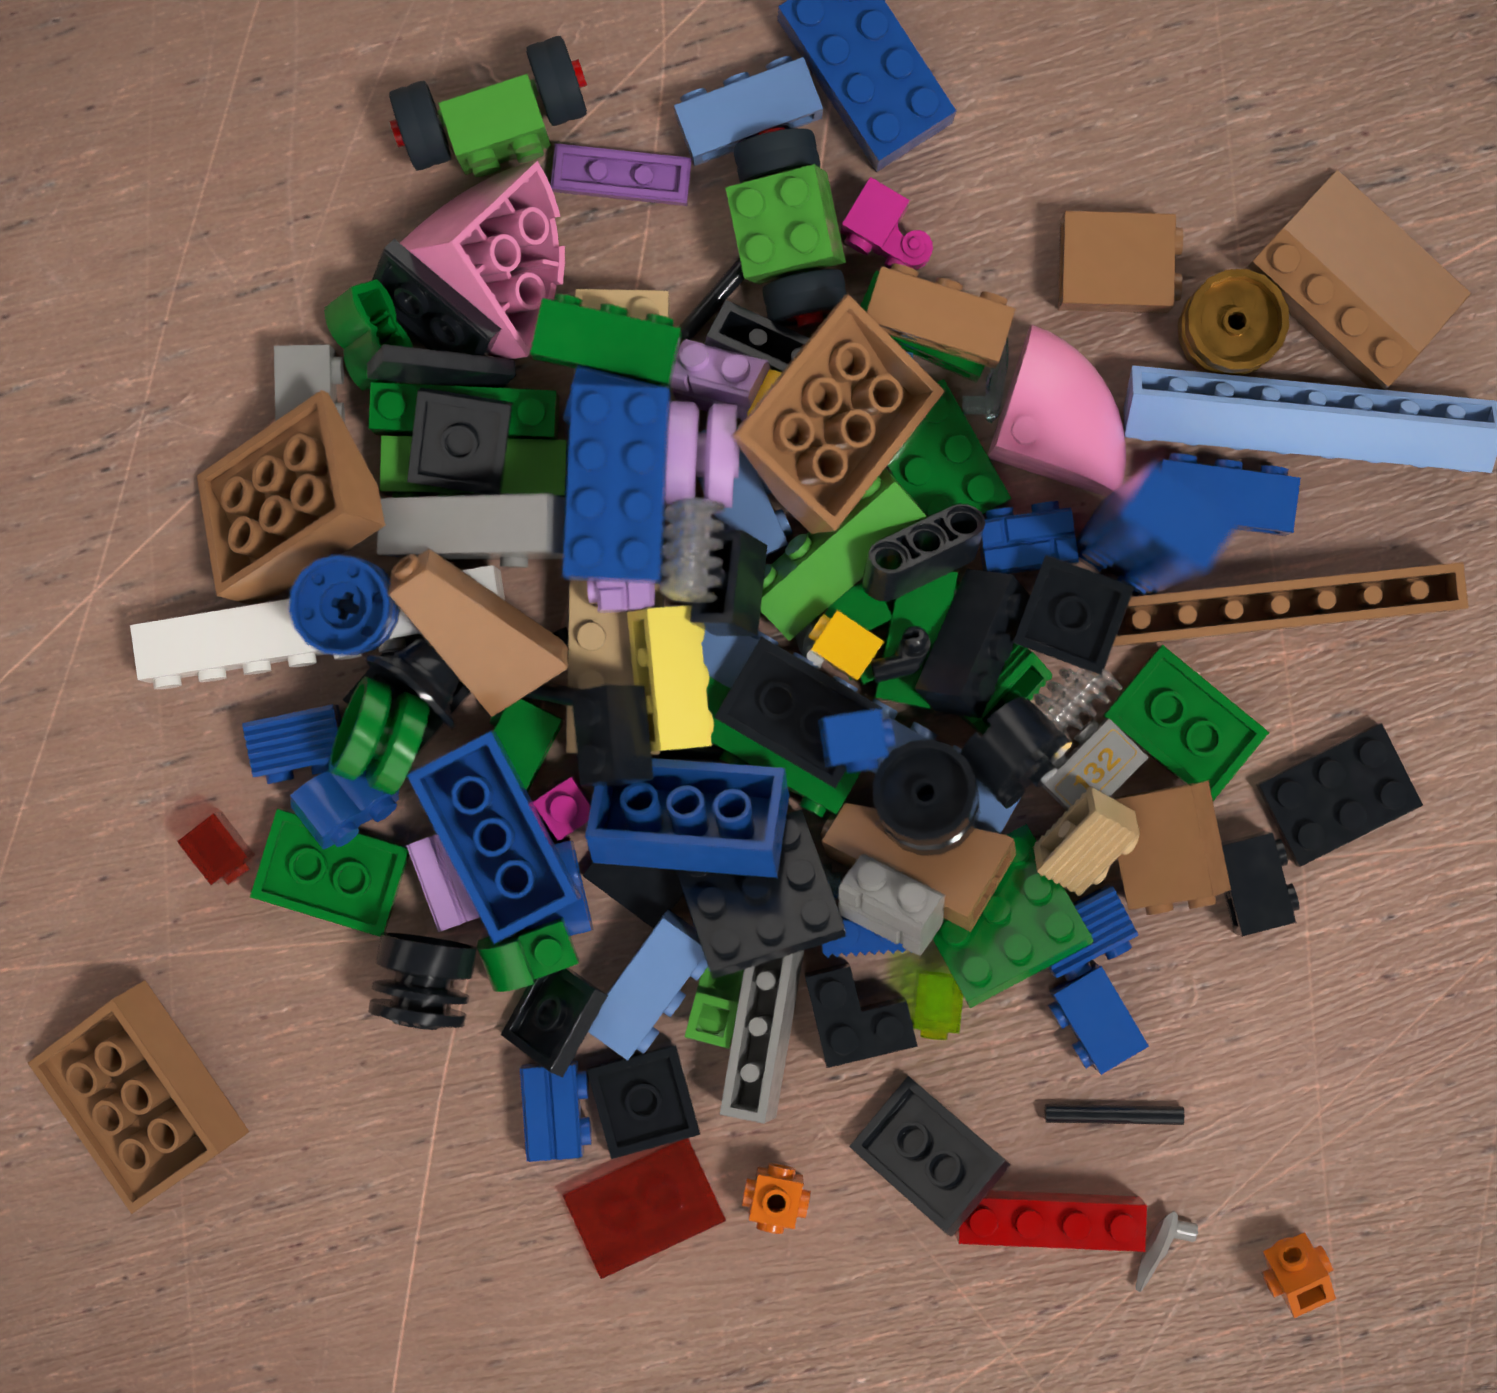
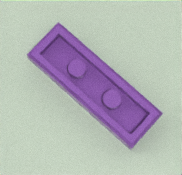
[551,143,692,206]

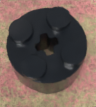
[960,697,1072,809]

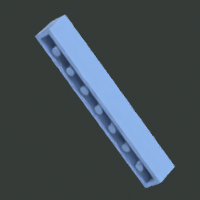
[1123,365,1497,473]

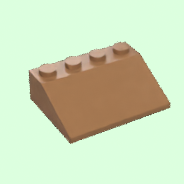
[1245,169,1471,390]
[732,295,945,534]
[197,390,385,605]
[28,980,250,1214]

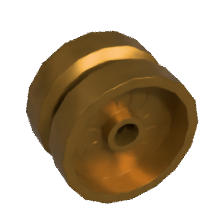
[1178,269,1289,376]

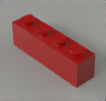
[955,1190,1147,1252]

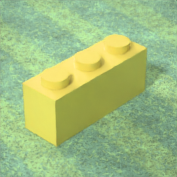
[627,605,714,752]

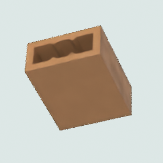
[1058,211,1183,313]
[1114,781,1231,915]

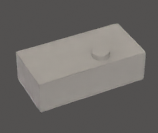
[377,494,567,568]

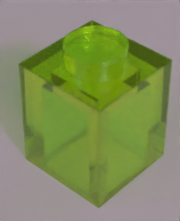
[911,970,963,1040]

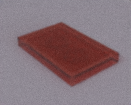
[562,1138,726,1279]

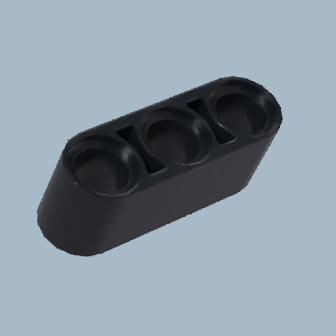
[862,504,985,601]

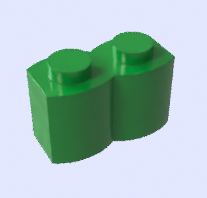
[324,279,413,391]

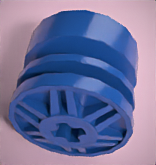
[289,555,400,656]

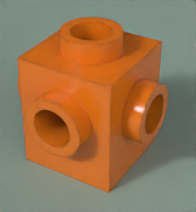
[742,1163,811,1234]
[1262,1232,1336,1318]

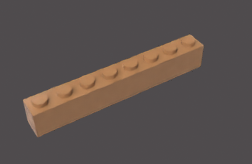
[1113,562,1469,647]

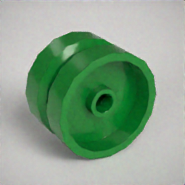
[328,676,429,796]

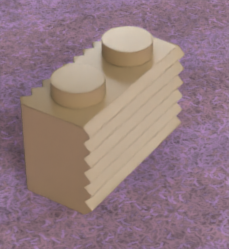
[1033,787,1140,896]

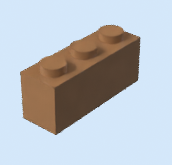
[867,264,1016,368]

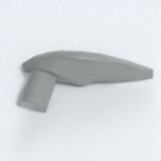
[1135,1211,1198,1292]

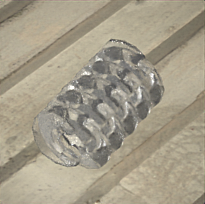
[660,498,725,602]
[1033,665,1123,742]

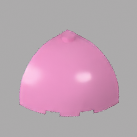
[400,161,565,359]
[987,324,1126,497]

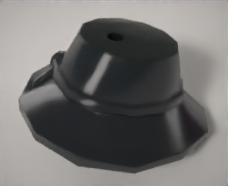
[366,638,460,730]

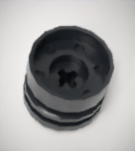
[368,932,477,1030]

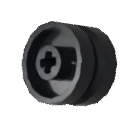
[873,740,980,856]

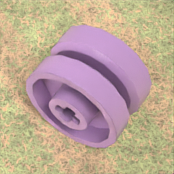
[666,401,740,508]

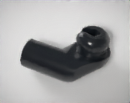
[871,626,930,683]

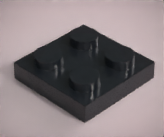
[407,388,513,495]
[1013,555,1135,675]
[500,967,608,1077]
[587,1044,701,1159]

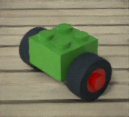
[389,36,587,177]
[725,127,847,328]

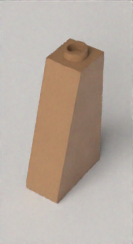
[389,549,568,717]
[821,803,1016,932]

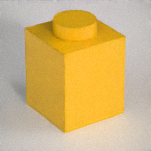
[808,610,884,682]

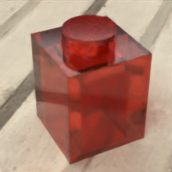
[177,812,256,886]

